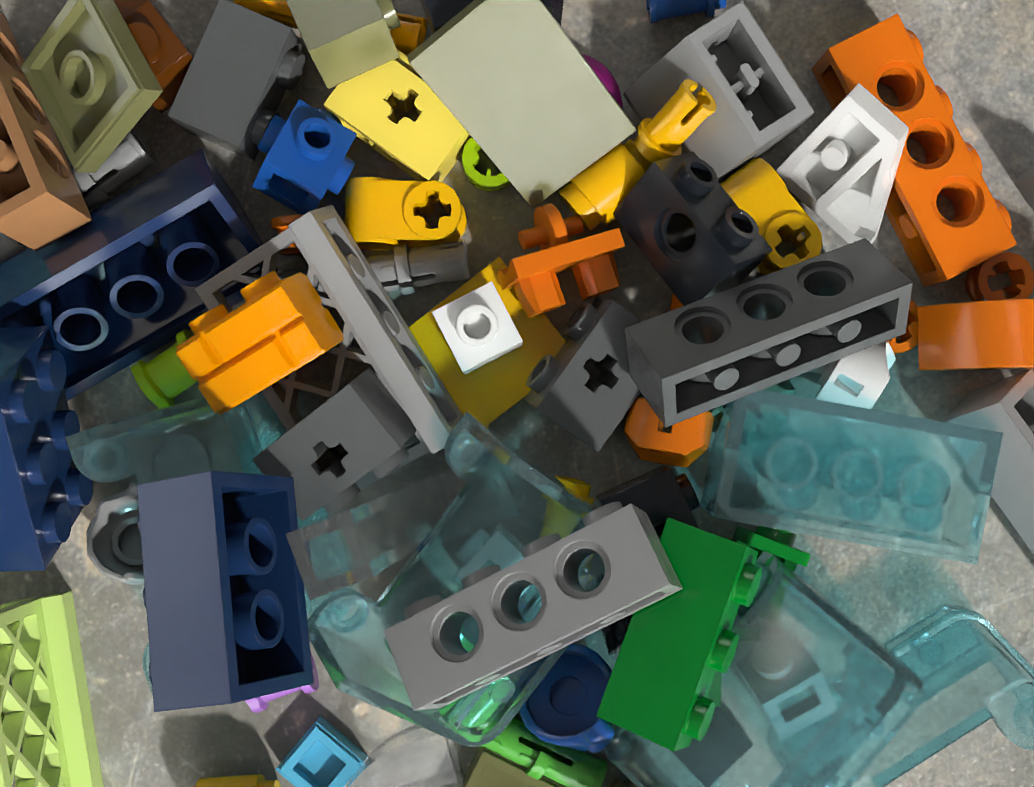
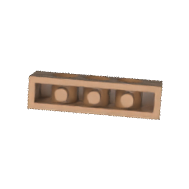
[0,12,92,252]

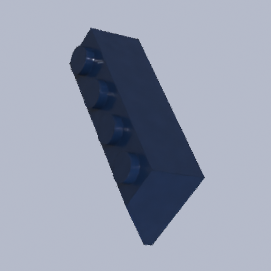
[0,148,279,401]

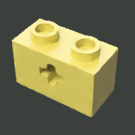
[323,50,471,182]

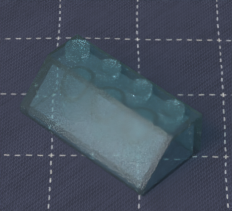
[700,390,1003,565]

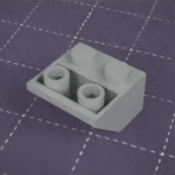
[623,1,814,181]

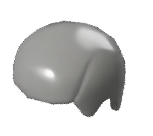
[86,481,144,585]

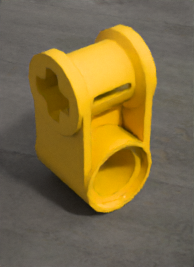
[720,157,823,276]
[345,177,468,250]

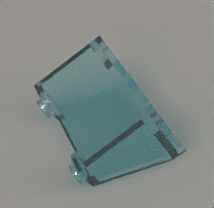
[605,551,923,787]

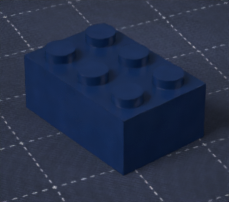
[0,326,93,572]
[137,471,314,712]

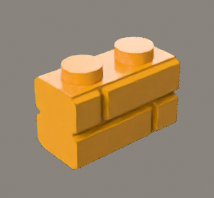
[176,270,344,415]

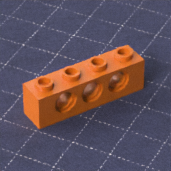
[811,13,1017,287]

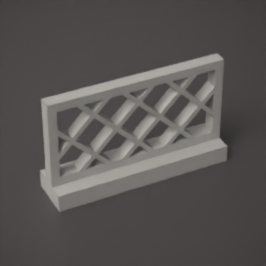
[195,205,468,490]

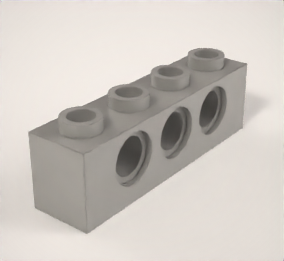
[383,502,683,711]

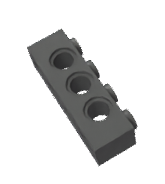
[625,238,913,428]

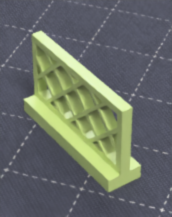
[0,591,104,787]

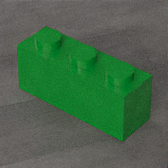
[596,517,762,752]

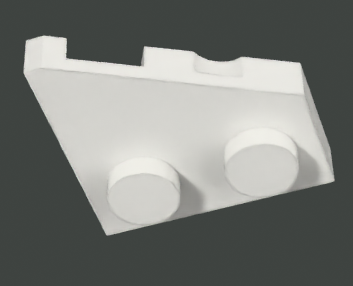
[776,83,909,244]

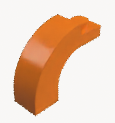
[918,299,1034,371]

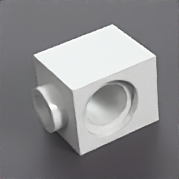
[432,281,523,375]

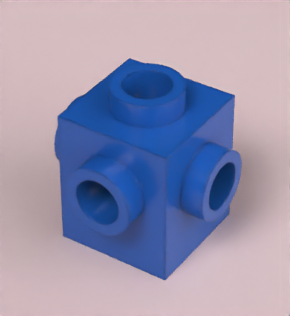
[252,99,357,214]

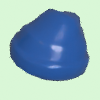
[516,643,615,753]

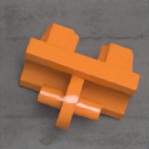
[496,203,625,318]

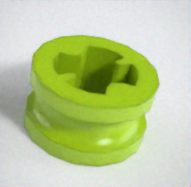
[462,137,511,192]

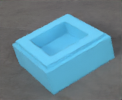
[275,715,367,787]

